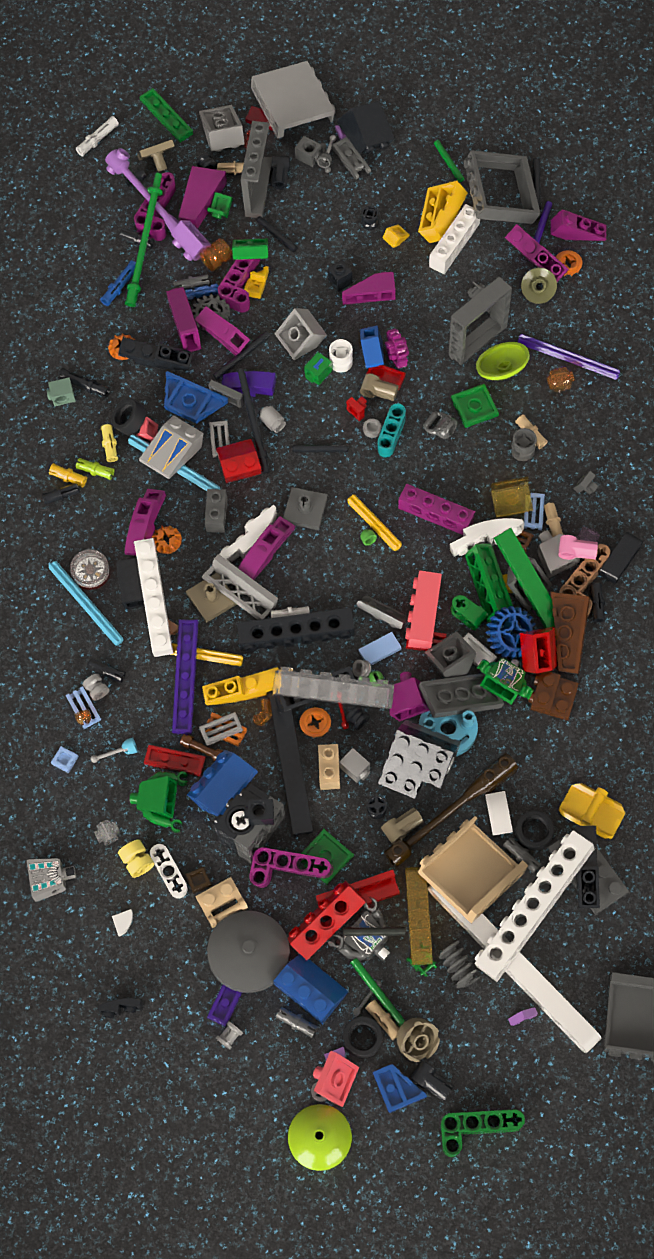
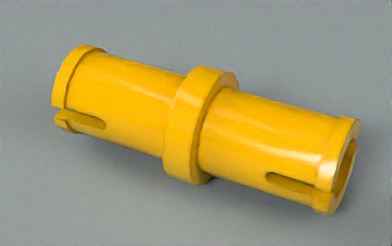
[49,463,87,488]

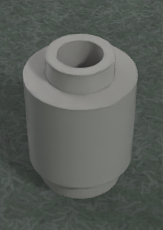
[259,406,286,433]

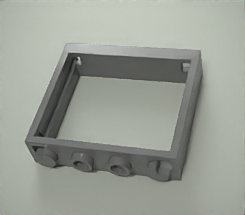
[464,150,541,224]
[449,277,512,365]

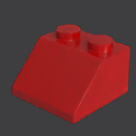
[216,439,261,483]

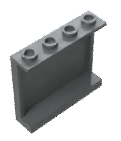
[241,121,272,218]
[603,972,654,1062]

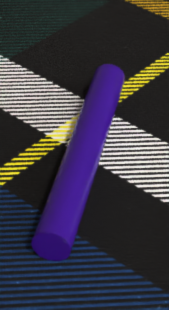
[534,201,552,243]

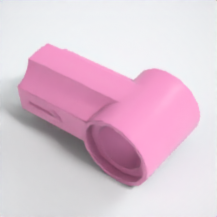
[558,535,598,560]

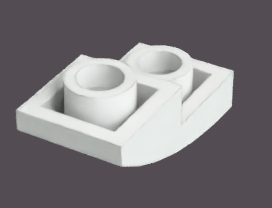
[485,791,513,836]

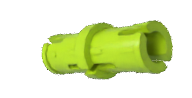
[76,458,114,480]

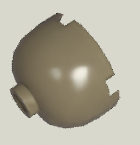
[397,1017,440,1062]

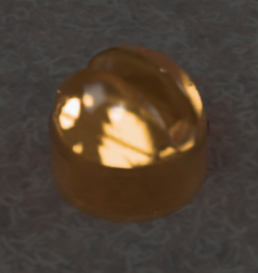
[74,710,91,725]

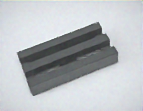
[208,380,244,408]

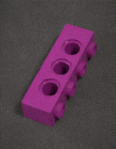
[398,484,475,535]

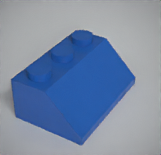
[187,750,258,816]
[274,954,349,1025]

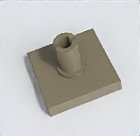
[137,140,174,172]
[186,573,237,623]

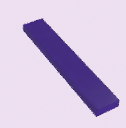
[172,619,199,734]

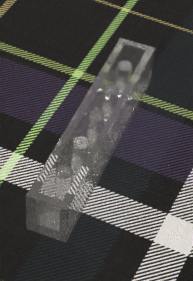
[272,667,394,709]

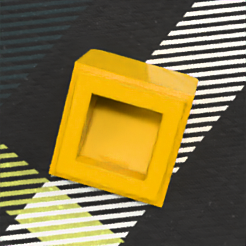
[383,224,410,248]

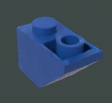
[360,325,384,368]

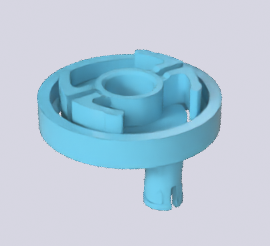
[419,710,478,756]

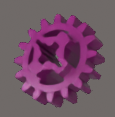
[385,328,409,369]

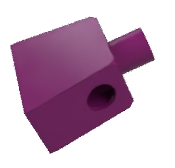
[390,672,430,722]

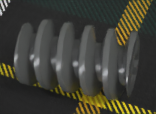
[439,941,480,989]

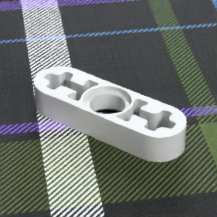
[150,844,188,898]

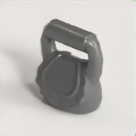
[423,411,458,439]

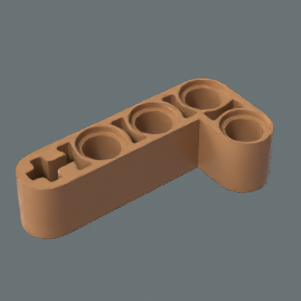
[559,544,610,617]

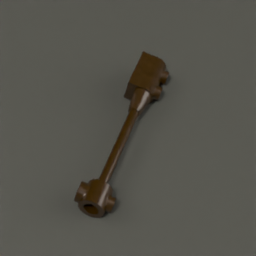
[383,752,518,868]

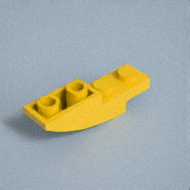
[202,667,283,705]

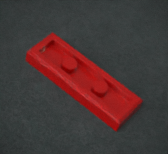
[144,745,206,777]

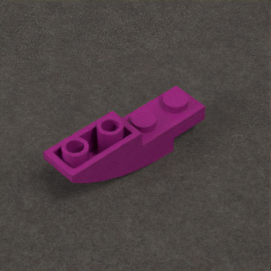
[505,224,569,282]
[125,489,166,556]
[238,516,295,580]

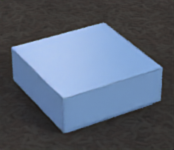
[51,746,79,773]

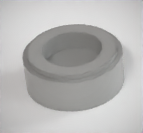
[363,419,381,438]

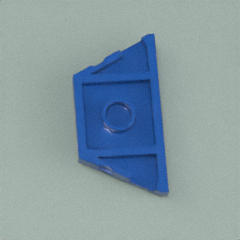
[164,371,229,424]

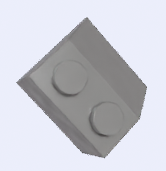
[275,308,327,360]

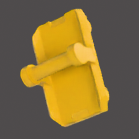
[559,783,625,839]

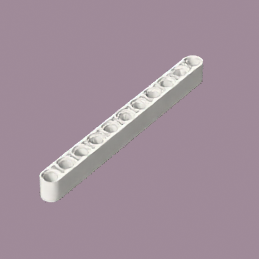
[427,885,601,1053]

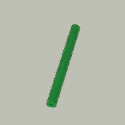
[350,958,405,1027]

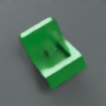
[207,192,233,220]

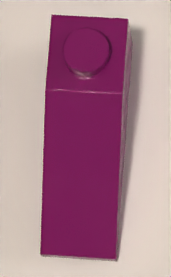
[342,272,395,305]

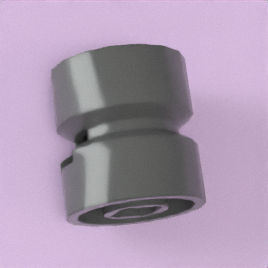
[511,428,537,461]

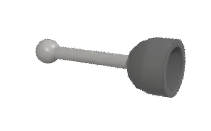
[317,135,336,168]

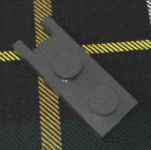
[332,137,371,179]
[356,595,408,629]

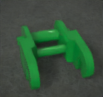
[406,946,437,977]

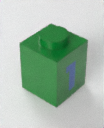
[304,352,332,385]

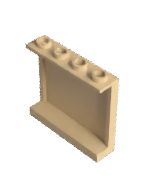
[418,816,528,924]

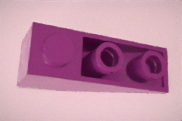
[551,209,607,241]
[195,306,250,355]

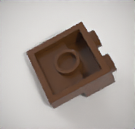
[528,671,579,721]

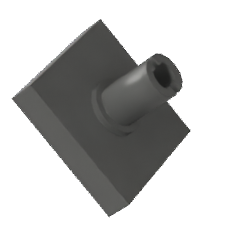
[283,487,328,530]

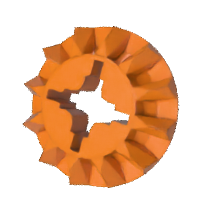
[556,250,582,276]
[108,333,135,360]
[152,525,182,554]
[300,707,331,738]

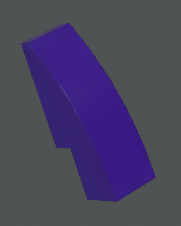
[221,371,276,397]

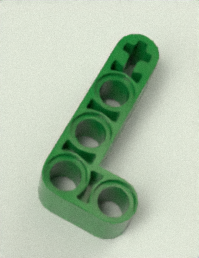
[441,1110,525,1157]

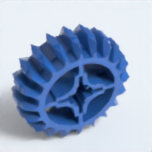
[485,606,536,659]

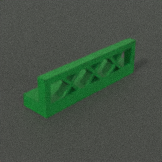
[465,543,513,622]

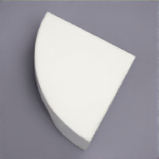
[112,909,133,936]

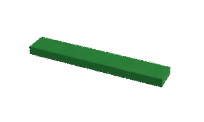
[493,528,555,628]

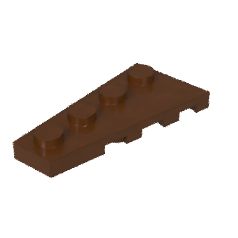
[551,592,590,674]

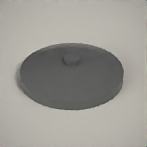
[207,911,290,993]

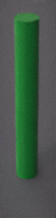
[434,140,464,182]

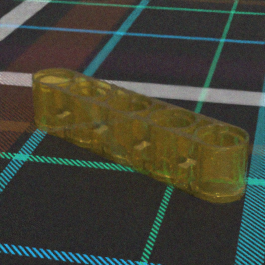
[405,867,433,965]

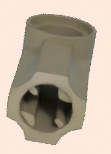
[360,374,398,401]
[381,808,424,845]

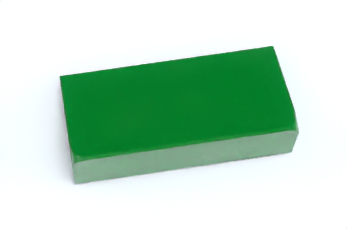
[232,238,268,260]

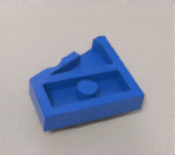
[373,1064,427,1113]

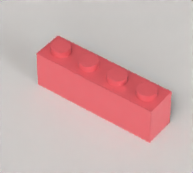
[405,571,442,649]

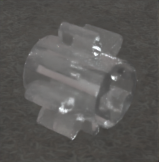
[94,820,120,845]

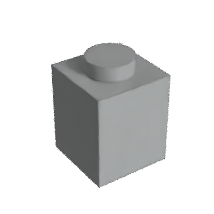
[339,748,370,783]

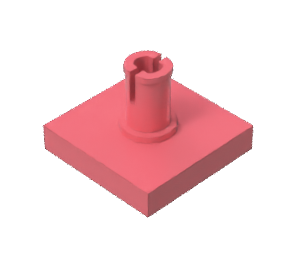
[313,1051,359,1107]

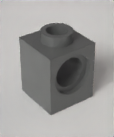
[295,136,322,167]

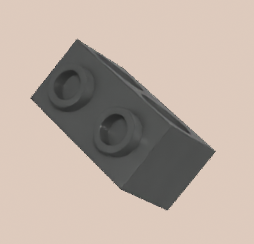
[205,489,228,533]

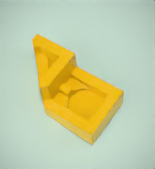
[244,266,269,299]

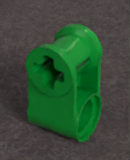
[450,595,488,630]

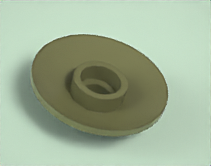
[521,268,557,304]

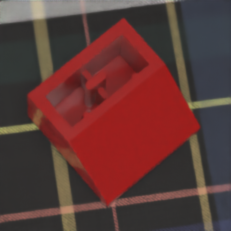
[520,627,558,674]

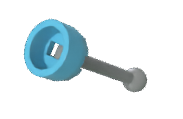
[90,737,138,763]

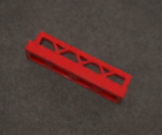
[316,870,400,920]

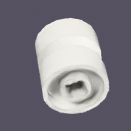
[329,339,353,373]

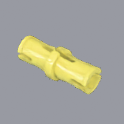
[101,424,118,462]

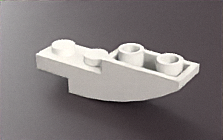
[219,505,277,563]
[450,518,524,557]

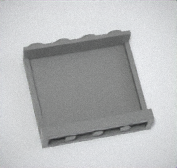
[251,61,336,138]

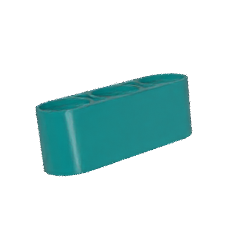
[378,403,406,457]

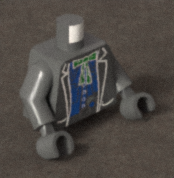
[328,897,391,962]

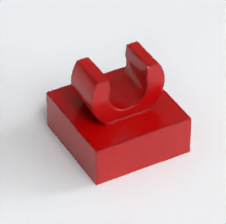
[346,396,367,421]

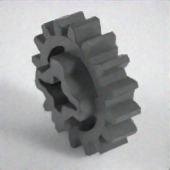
[191,294,230,331]

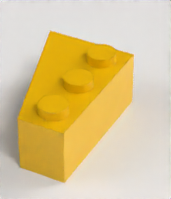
[418,181,468,243]

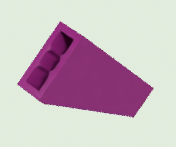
[178,166,227,229]
[166,287,201,352]

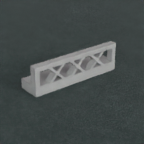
[202,554,278,620]

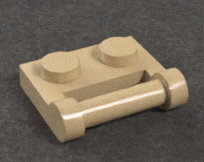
[195,877,248,928]

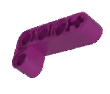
[134,172,176,241]
[218,259,261,313]
[250,848,333,888]

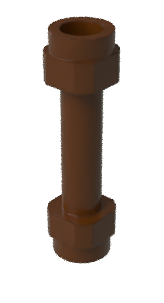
[180,734,223,761]

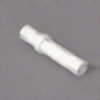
[76,116,119,156]

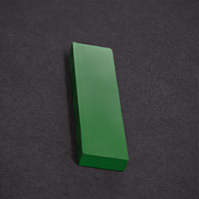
[140,88,193,143]

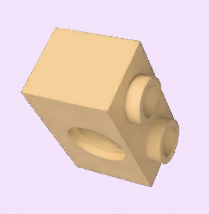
[318,744,340,790]

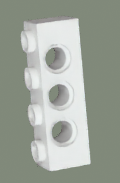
[429,204,480,274]

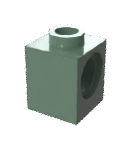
[46,378,76,407]

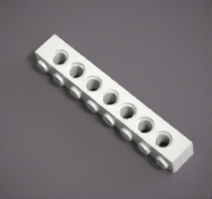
[475,831,594,982]

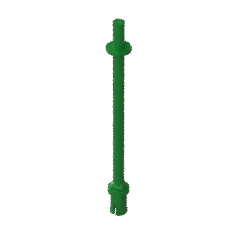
[125,173,163,307]

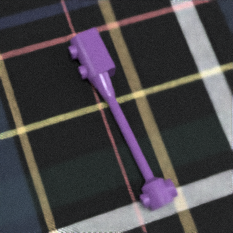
[105,148,212,261]

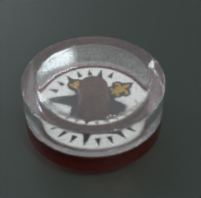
[70,549,110,590]

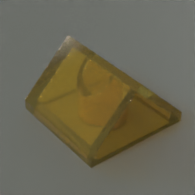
[491,476,533,517]

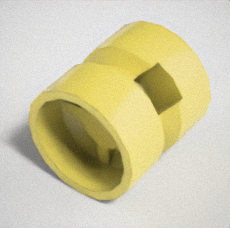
[118,840,154,878]

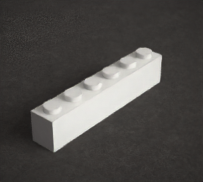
[134,538,174,657]

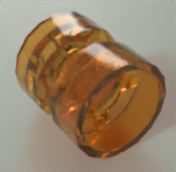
[200,238,233,272]

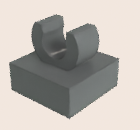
[573,471,598,495]

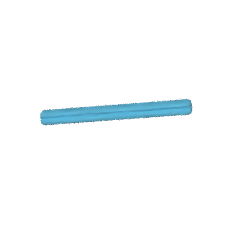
[128,434,220,491]
[49,561,123,646]

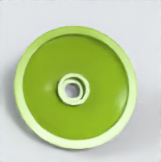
[476,342,530,380]
[288,1104,352,1171]

